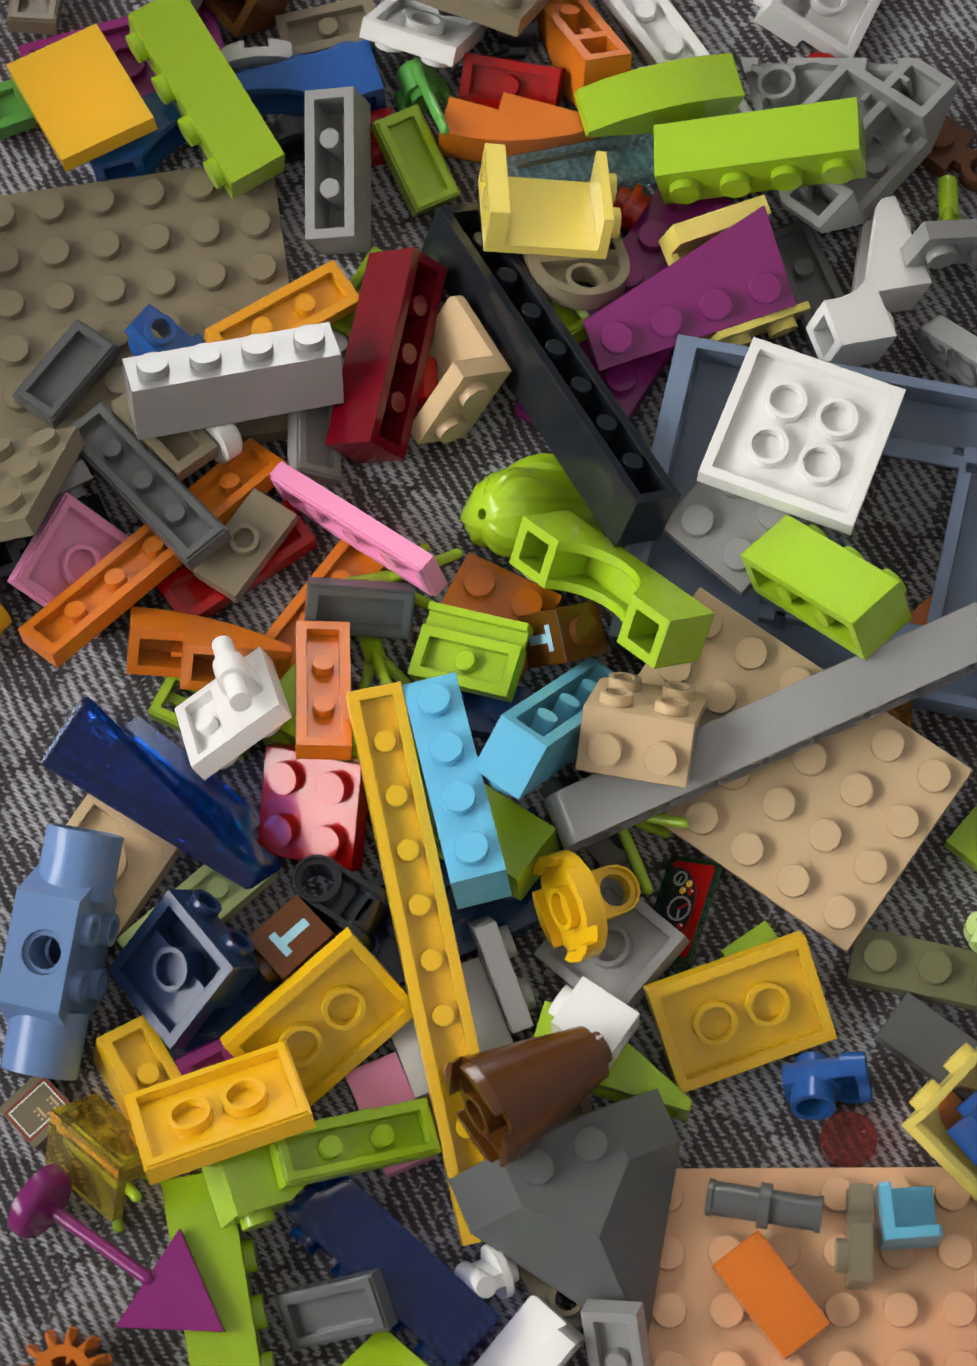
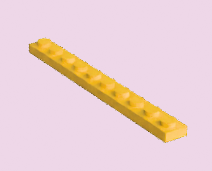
[345,681,486,1246]

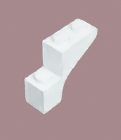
[805,196,932,366]

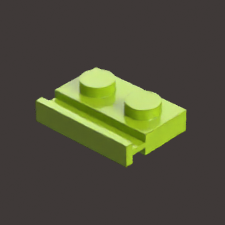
[407,601,534,703]

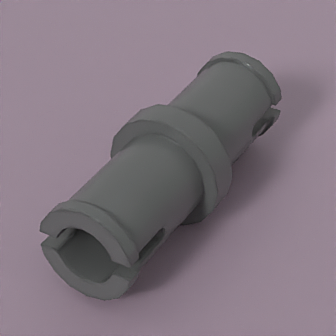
[705,1178,825,1233]

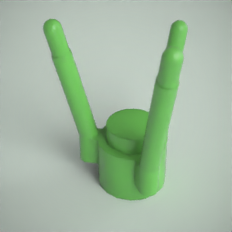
[393,58,453,135]

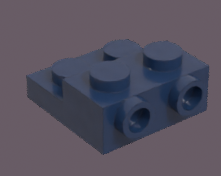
[107,889,260,1049]

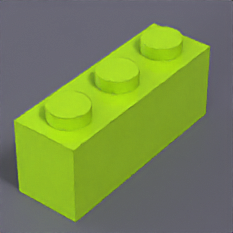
[740,514,912,660]

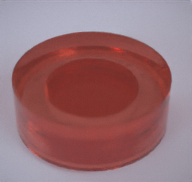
[819,1111,877,1168]

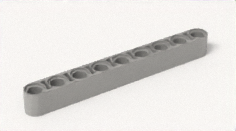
[543,602,977,852]

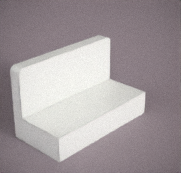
[473,1294,585,1366]

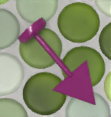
[7,1164,225,1332]

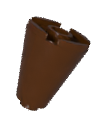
[445,1026,612,1168]

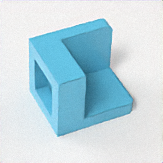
[873,1182,943,1251]

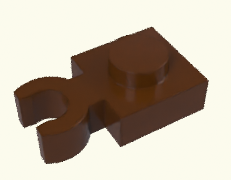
[920,115,977,193]

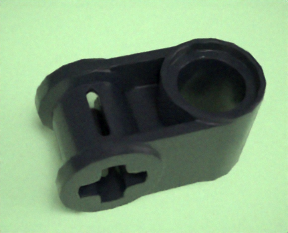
[292,854,391,951]

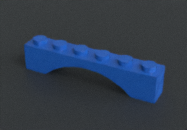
[91,39,386,182]

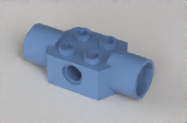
[0,823,124,1081]

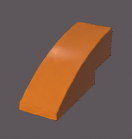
[438,92,597,164]
[126,606,292,691]

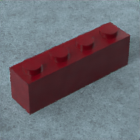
[325,247,448,464]

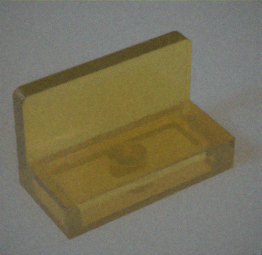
[45,1093,146,1222]

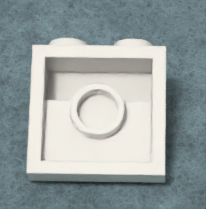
[753,0,881,58]

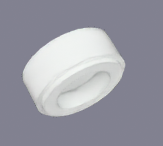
[204,423,243,464]

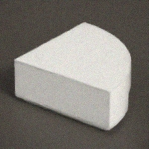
[221,38,292,70]

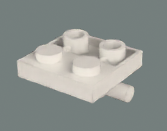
[174,635,292,780]

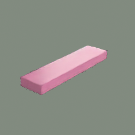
[270,461,448,597]

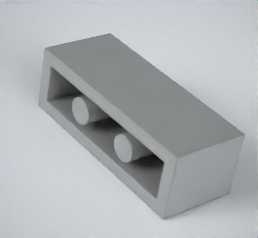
[304,86,371,255]

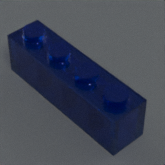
[285,1176,502,1366]

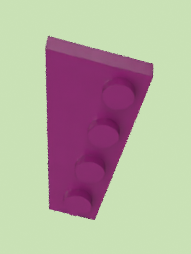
[581,205,796,371]

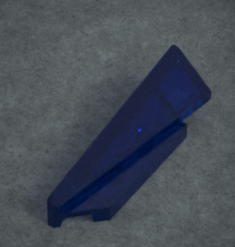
[42,696,281,889]

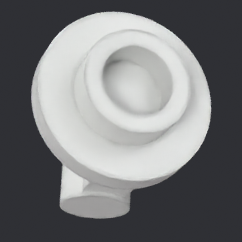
[454,1244,519,1300]

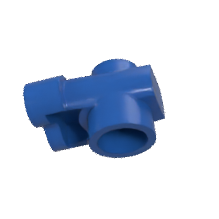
[124,303,206,356]
[782,1051,873,1121]

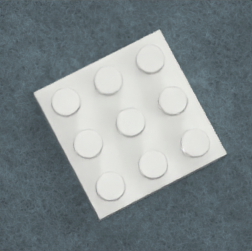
[697,337,906,536]

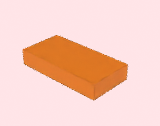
[712,1230,831,1361]

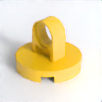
[532,850,641,963]

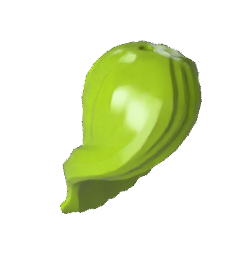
[460,453,608,557]

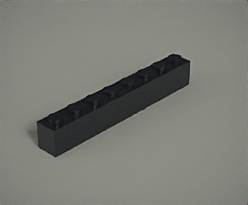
[421,202,681,548]

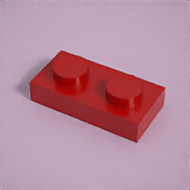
[458,52,565,109]

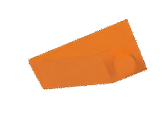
[537,0,632,109]

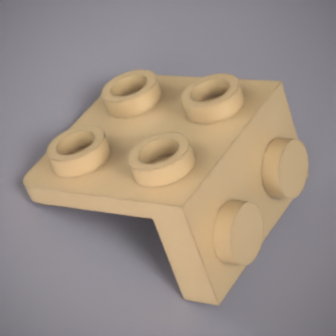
[411,295,512,445]
[575,672,708,788]

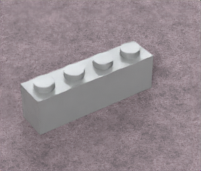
[122,322,344,440]

